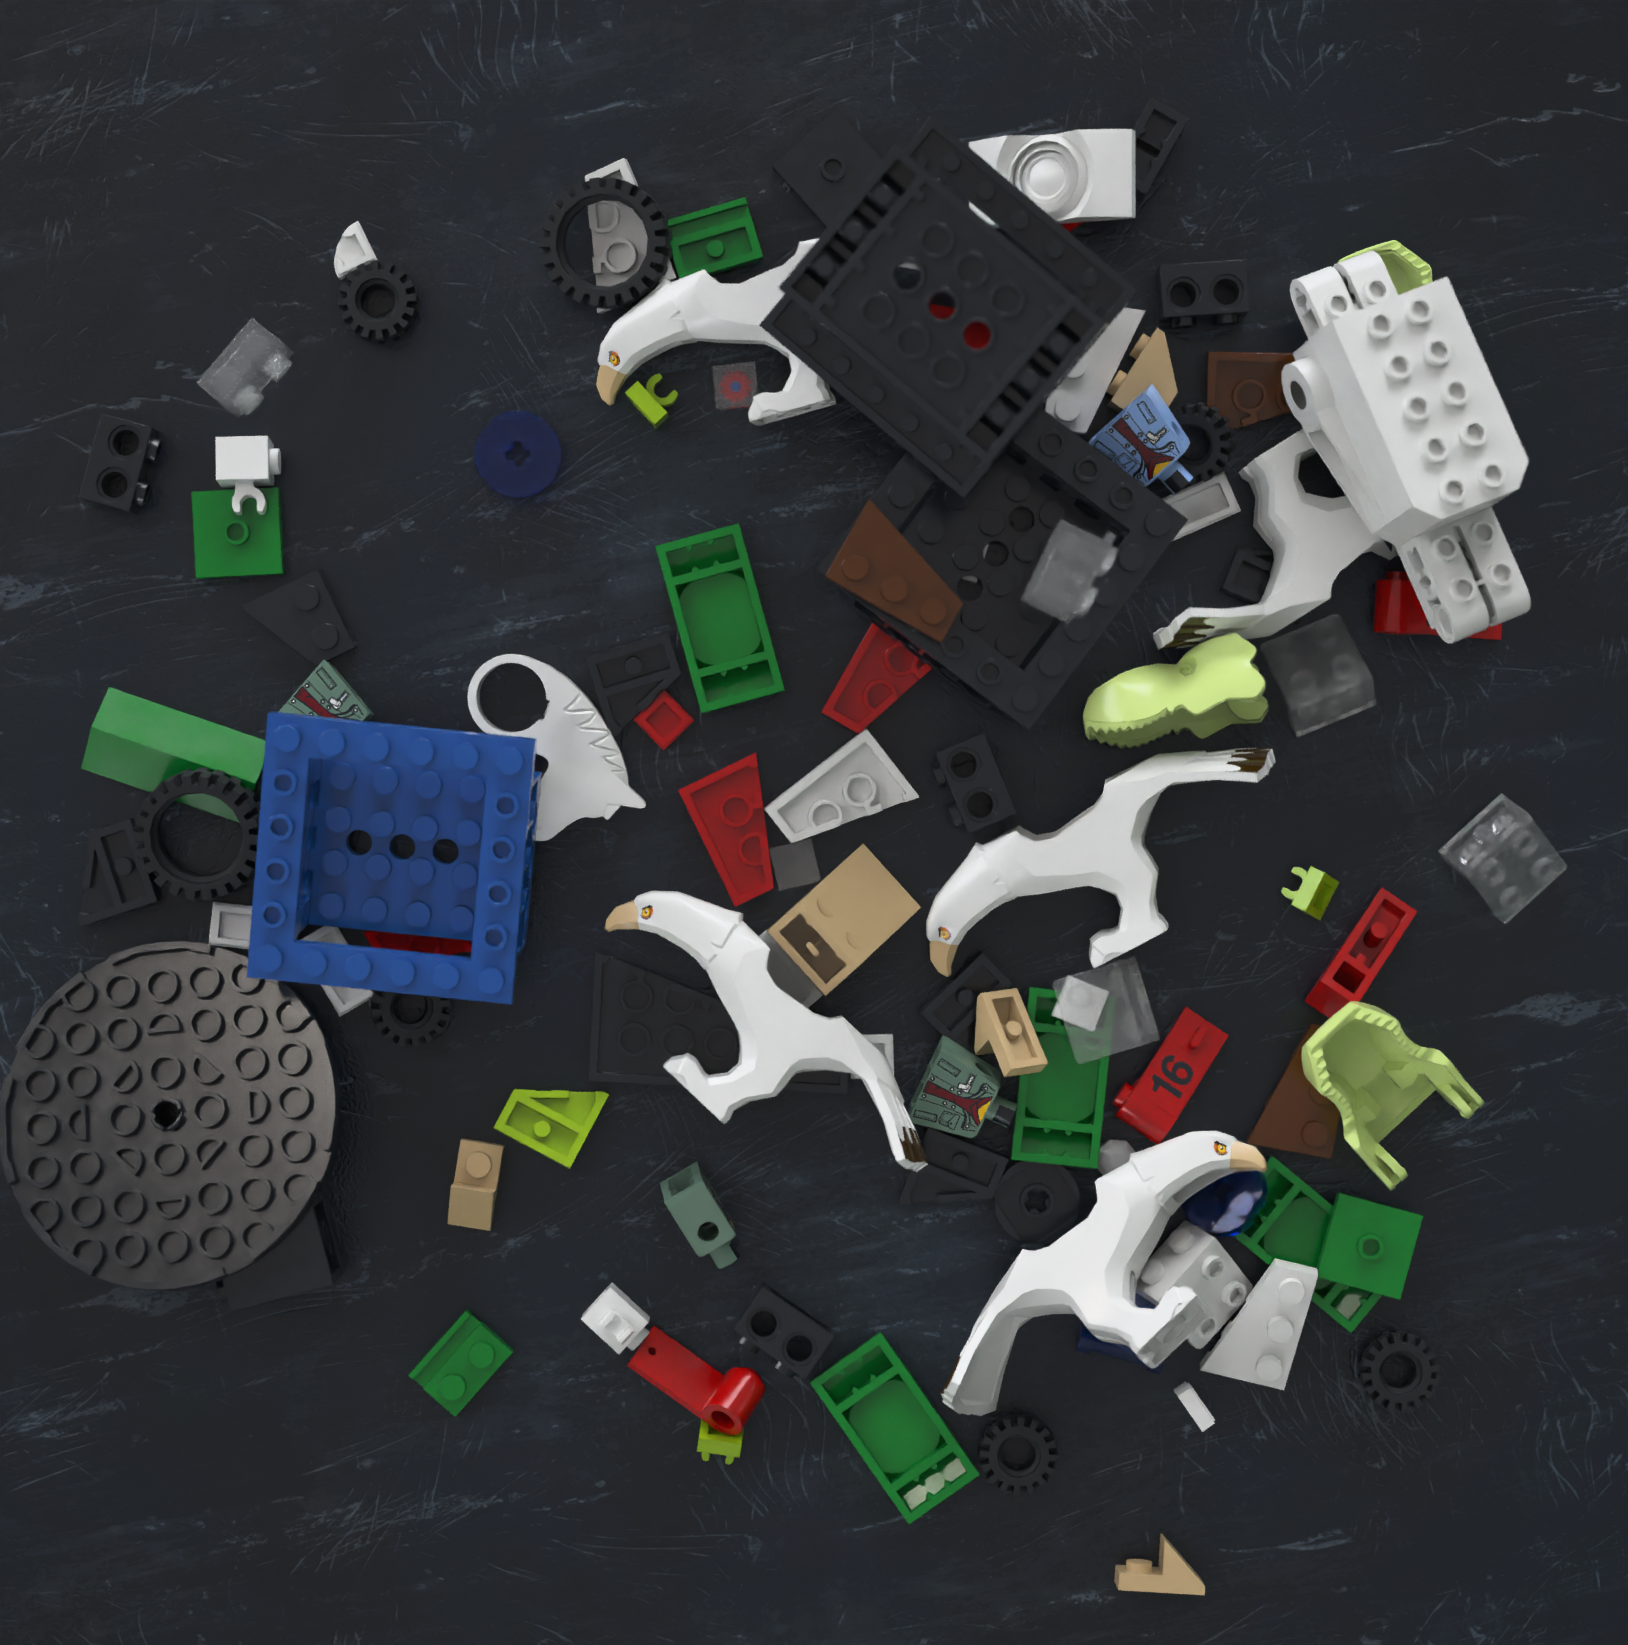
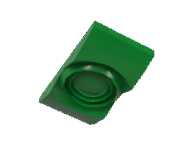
[655,523,785,714]
[1011,987,1116,1169]
[1217,1155,1382,1333]
[810,1331,980,1524]

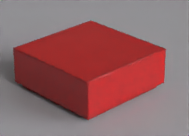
[634,690,694,751]

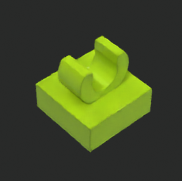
[625,373,679,429]
[1281,866,1339,920]
[697,1419,744,1465]

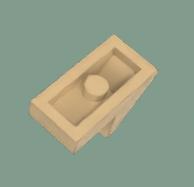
[974,988,1048,1077]
[448,1138,505,1231]
[1114,1533,1205,1595]

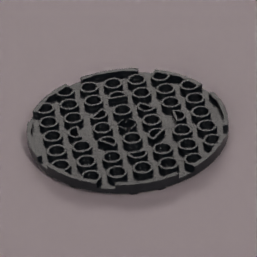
[0,941,340,1291]

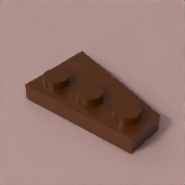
[1204,351,1295,439]
[825,499,963,643]
[1245,1023,1340,1159]

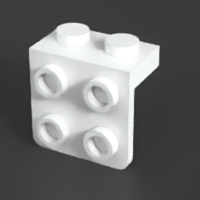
[1136,1220,1253,1349]

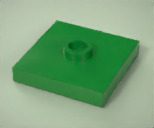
[191,487,284,579]
[1316,1191,1423,1300]

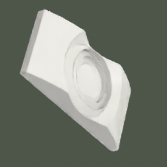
[969,129,1136,228]

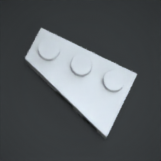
[1045,308,1146,435]
[1200,1258,1318,1390]

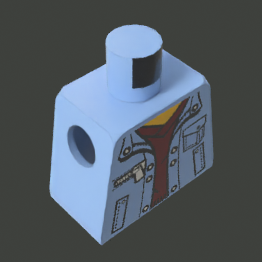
[1088,384,1193,495]

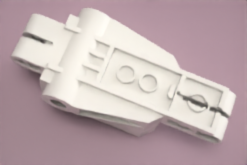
[1281,251,1531,644]

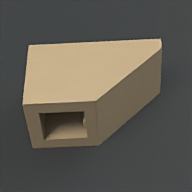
[1106,328,1178,413]

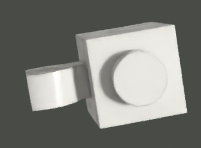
[216,436,281,515]
[581,1282,650,1354]

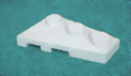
[585,158,678,314]
[764,728,919,843]

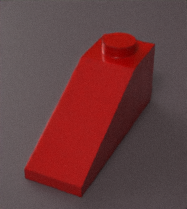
[1305,887,1418,1018]

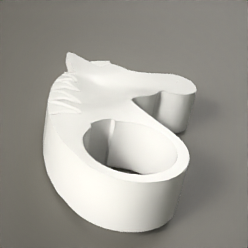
[468,654,646,841]

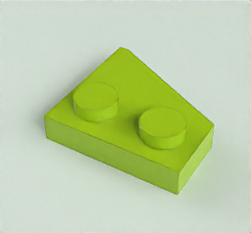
[493,1089,609,1169]

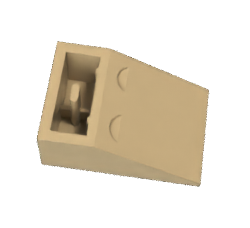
[767,843,921,996]

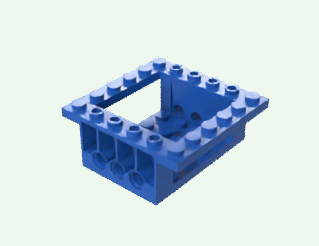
[247,712,542,1004]

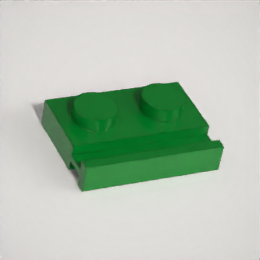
[667,197,763,279]
[408,1309,514,1417]

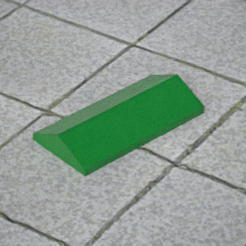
[81,687,265,823]

